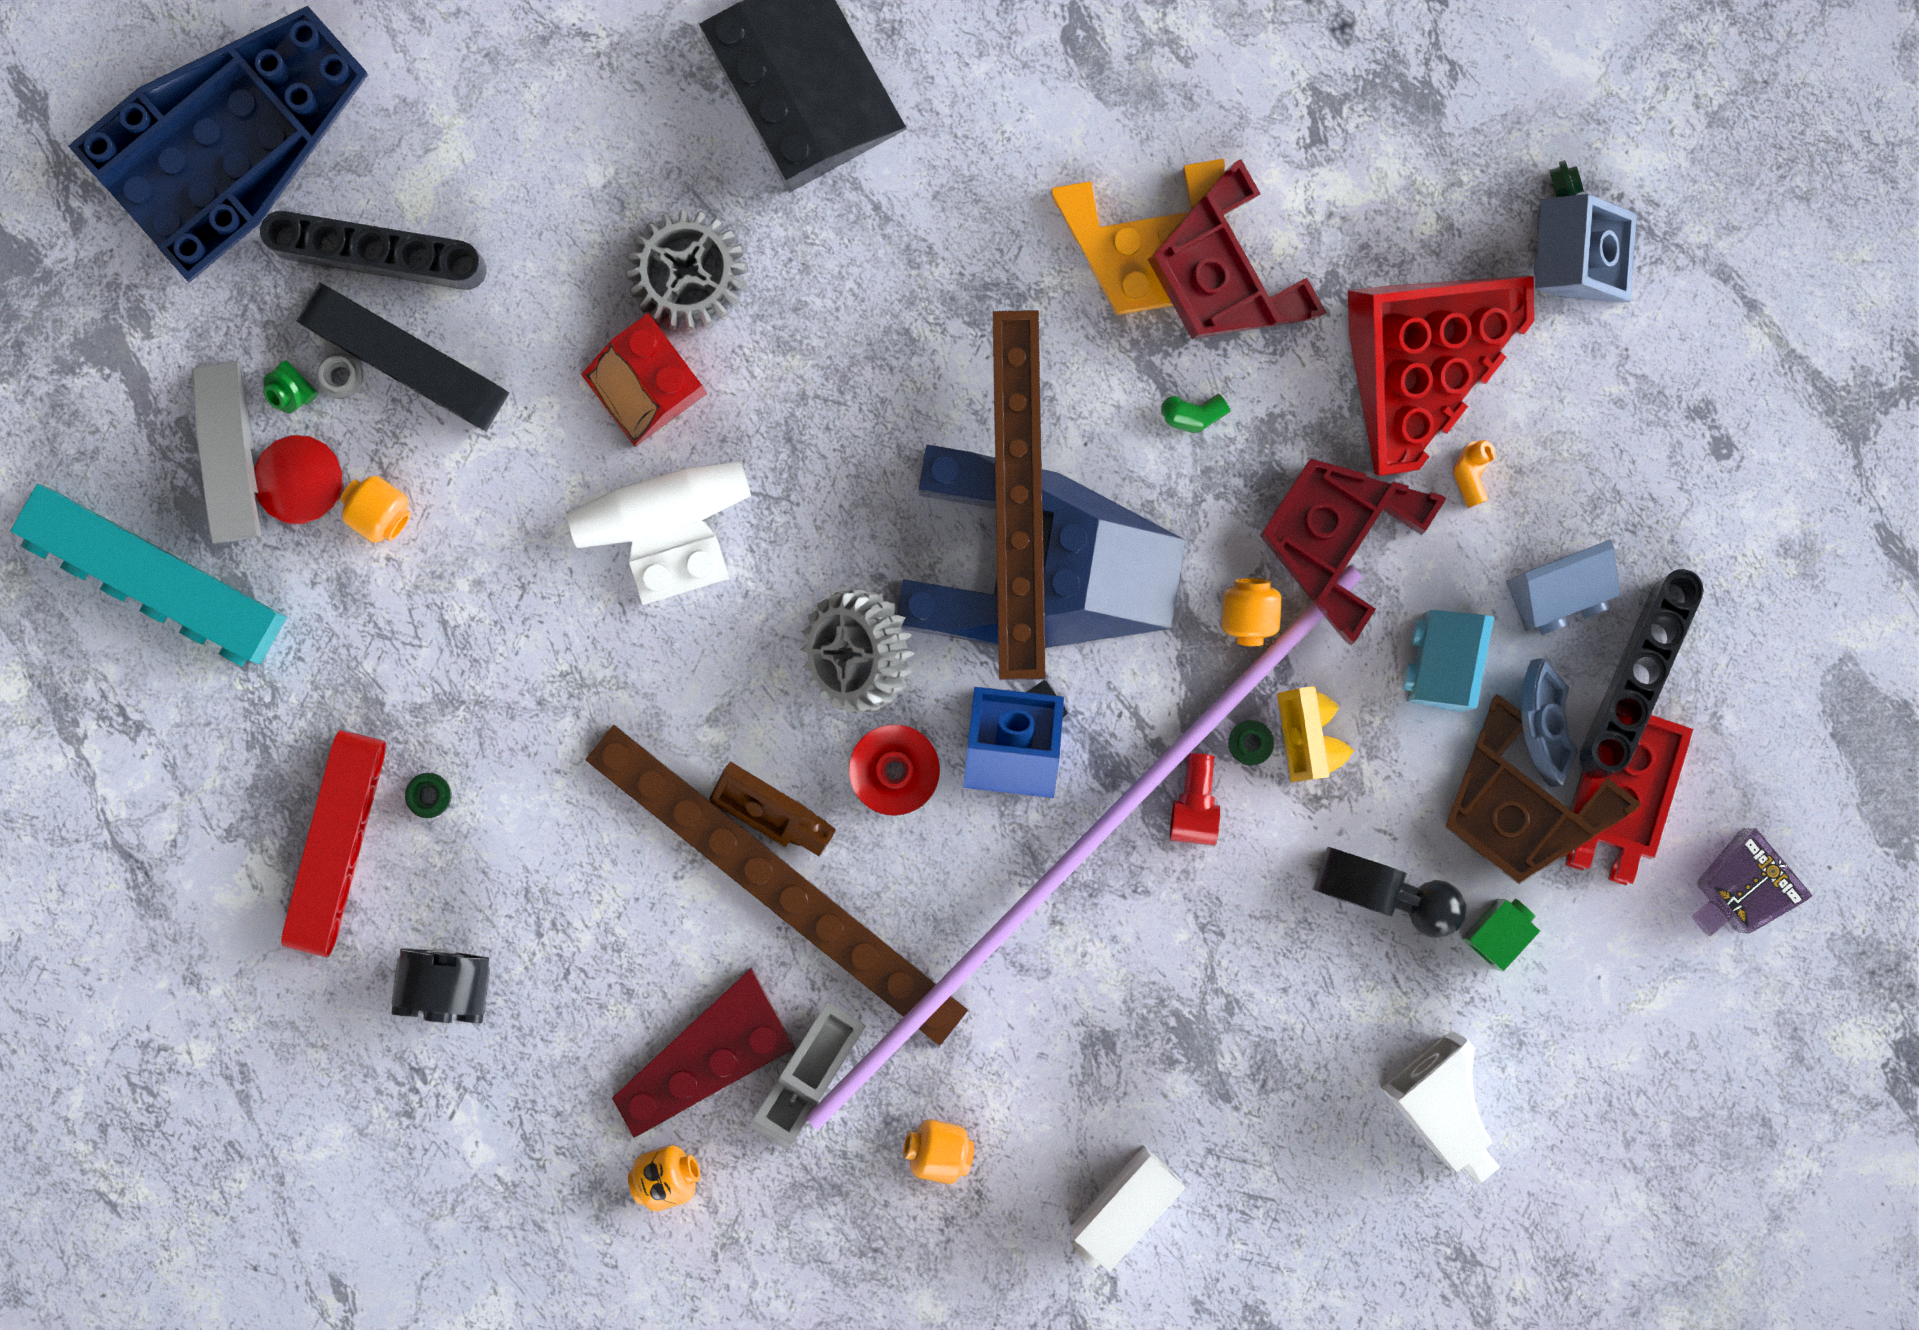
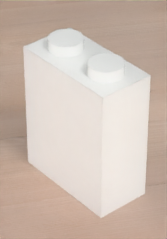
[1071,1145,1186,1272]

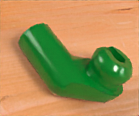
[1161,393,1231,433]

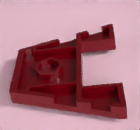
[1147,159,1327,339]
[1260,459,1447,645]

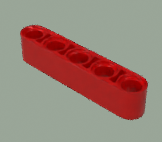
[281,730,386,958]

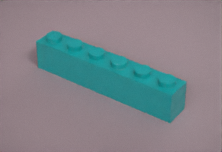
[10,483,287,667]

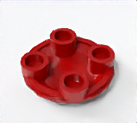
[254,435,344,525]

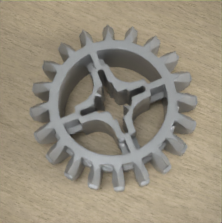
[626,210,748,333]
[800,589,915,713]

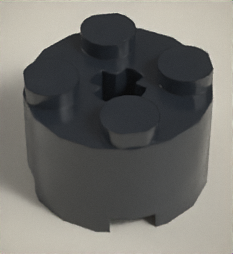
[391,948,490,1023]

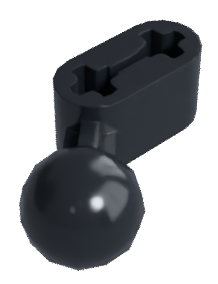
[1312,847,1467,938]

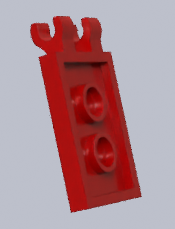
[1565,704,1694,886]

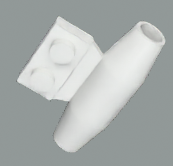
[566,461,752,605]

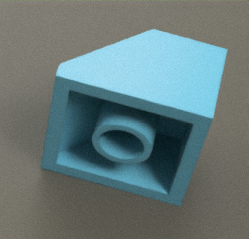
[1402,610,1494,712]

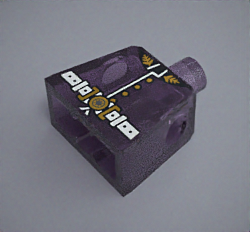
[1692,828,1813,937]

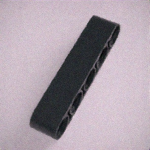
[260,211,487,290]
[296,282,509,432]
[1579,569,1704,779]

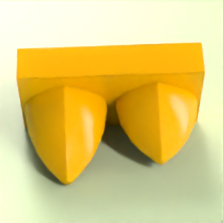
[1277,686,1354,783]

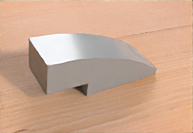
[749,1001,866,1151]

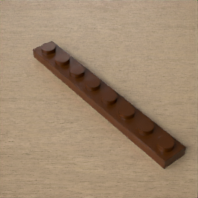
[992,310,1046,680]

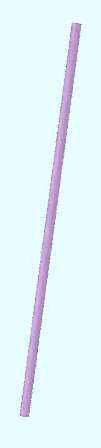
[805,565,1362,1130]

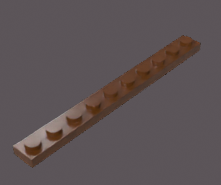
[585,725,968,1046]

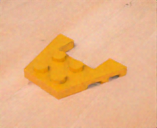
[1051,158,1225,315]

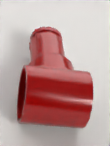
[1170,753,1220,846]

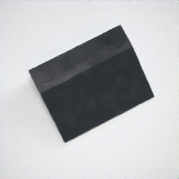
[699,0,906,193]

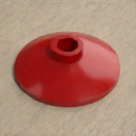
[849,724,940,816]

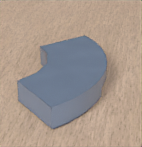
[1521,658,1579,787]

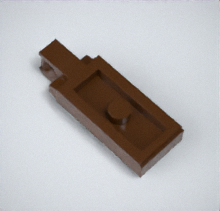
[709,761,836,856]

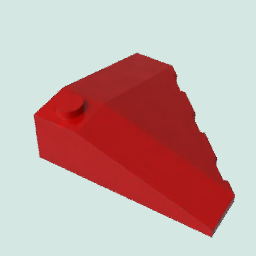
[1347,275,1535,476]

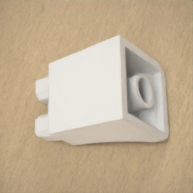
[1381,1032,1500,1185]

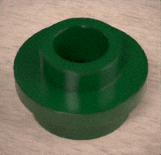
[1549,160,1584,197]
[1228,720,1274,766]
[405,773,452,818]

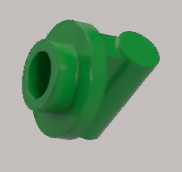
[263,360,319,413]

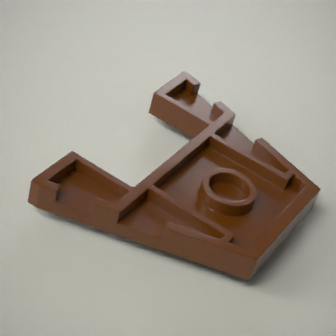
[1446,694,1641,885]

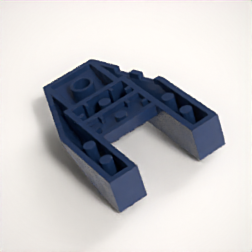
[897,444,1186,648]

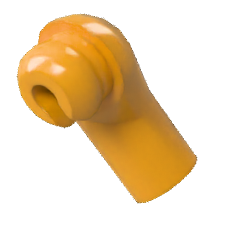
[1453,440,1495,509]

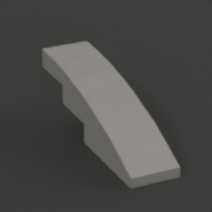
[193,361,262,544]

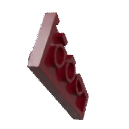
[612,968,796,1138]

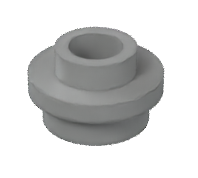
[317,353,363,399]

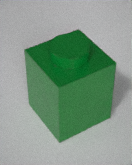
[1461,898,1540,972]

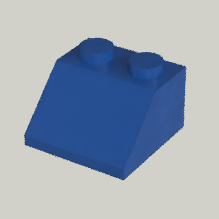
[963,687,1064,798]

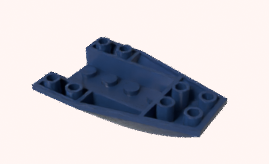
[68,6,368,283]

